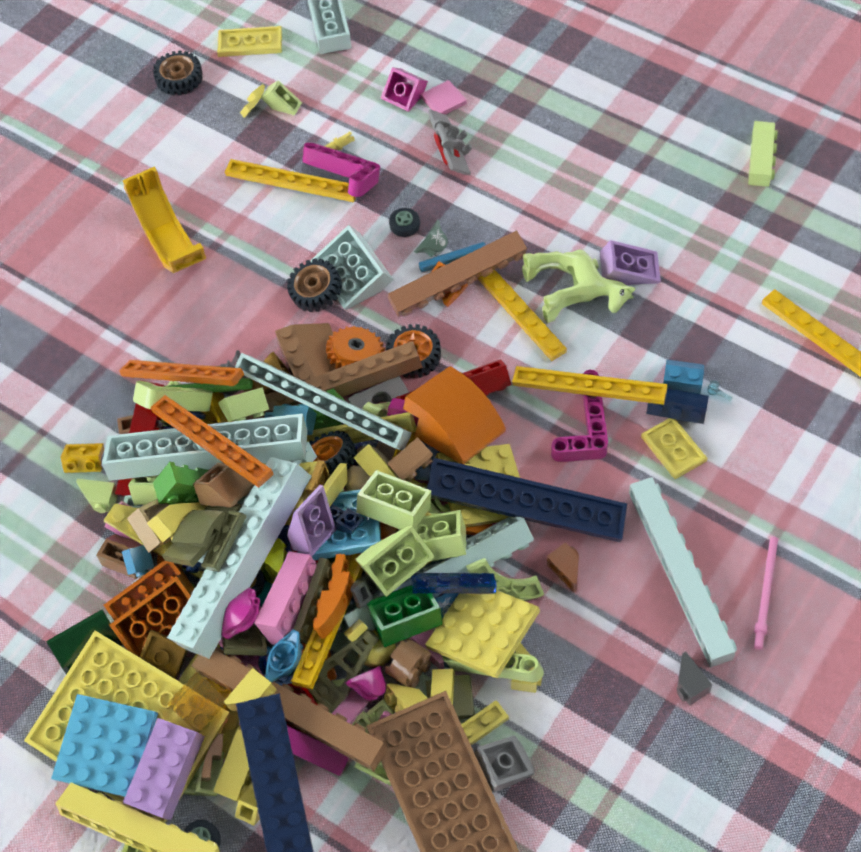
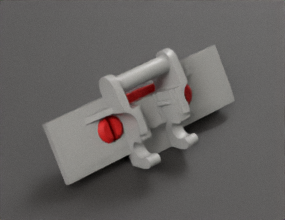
[428,109,472,176]

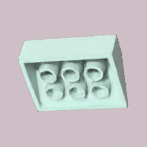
[310,225,394,310]

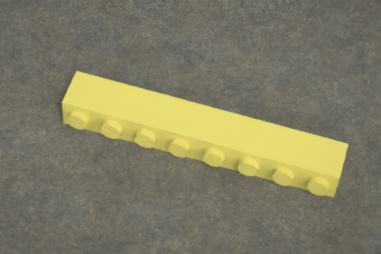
[55,783,220,852]

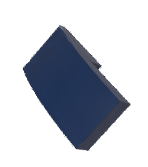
[330,504,365,533]

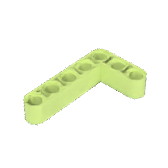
[442,653,544,682]

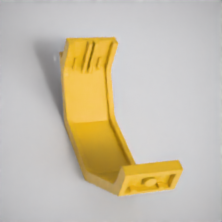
[122,166,206,274]

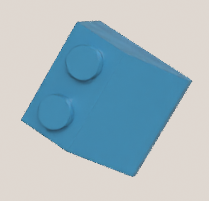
[663,360,704,394]

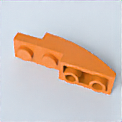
[313,554,354,639]

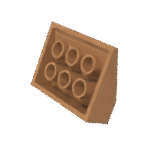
[275,323,338,381]

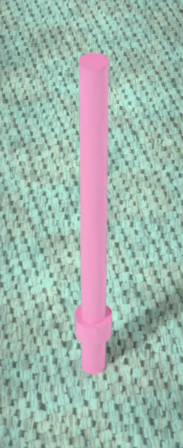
[754,537,778,650]

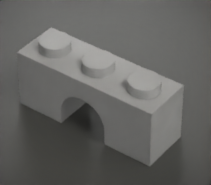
[348,376,409,409]

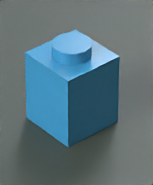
[122,545,154,577]

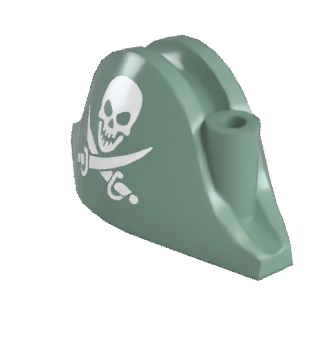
[414,219,448,258]

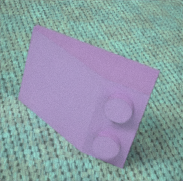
[600,240,661,285]
[287,485,336,557]

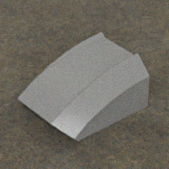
[474,736,535,793]

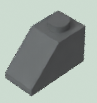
[677,651,712,706]

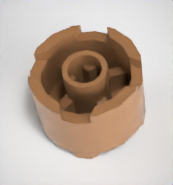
[385,638,432,688]

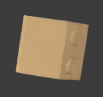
[127,499,171,553]

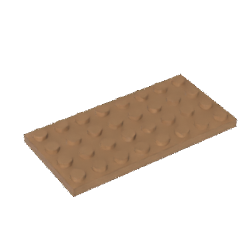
[366,691,519,852]

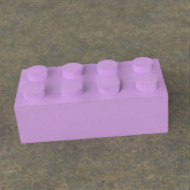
[123,718,205,821]

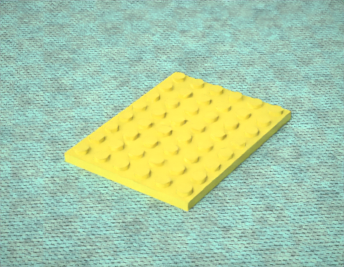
[24,631,231,823]

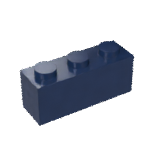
[646,389,709,424]

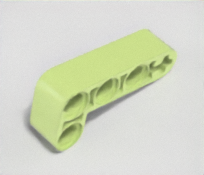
[133,381,213,412]

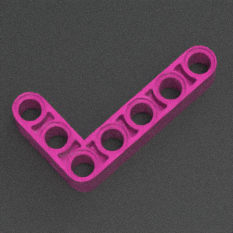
[302,143,380,197]
[551,369,608,462]
[239,723,349,776]

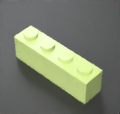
[748,121,778,187]

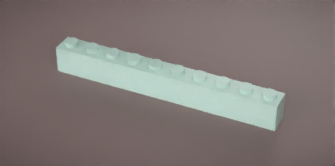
[235,353,412,450]
[629,477,737,668]

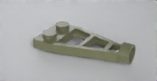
[307,628,380,713]

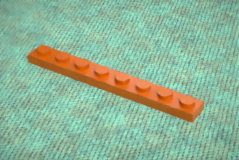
[119,360,244,386]
[151,395,274,488]

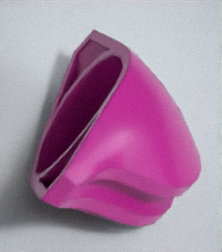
[221,587,260,639]
[346,666,386,701]

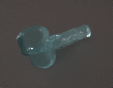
[707,380,733,401]

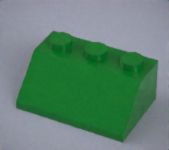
[366,580,443,648]

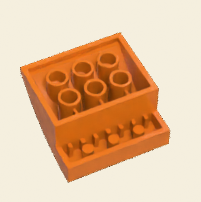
[403,366,506,465]
[103,560,194,657]

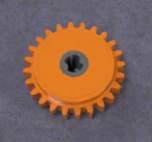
[326,326,385,369]

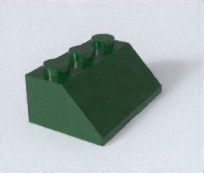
[46,609,123,674]

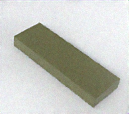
[201,511,247,572]

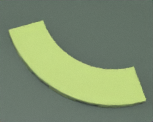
[466,558,544,601]

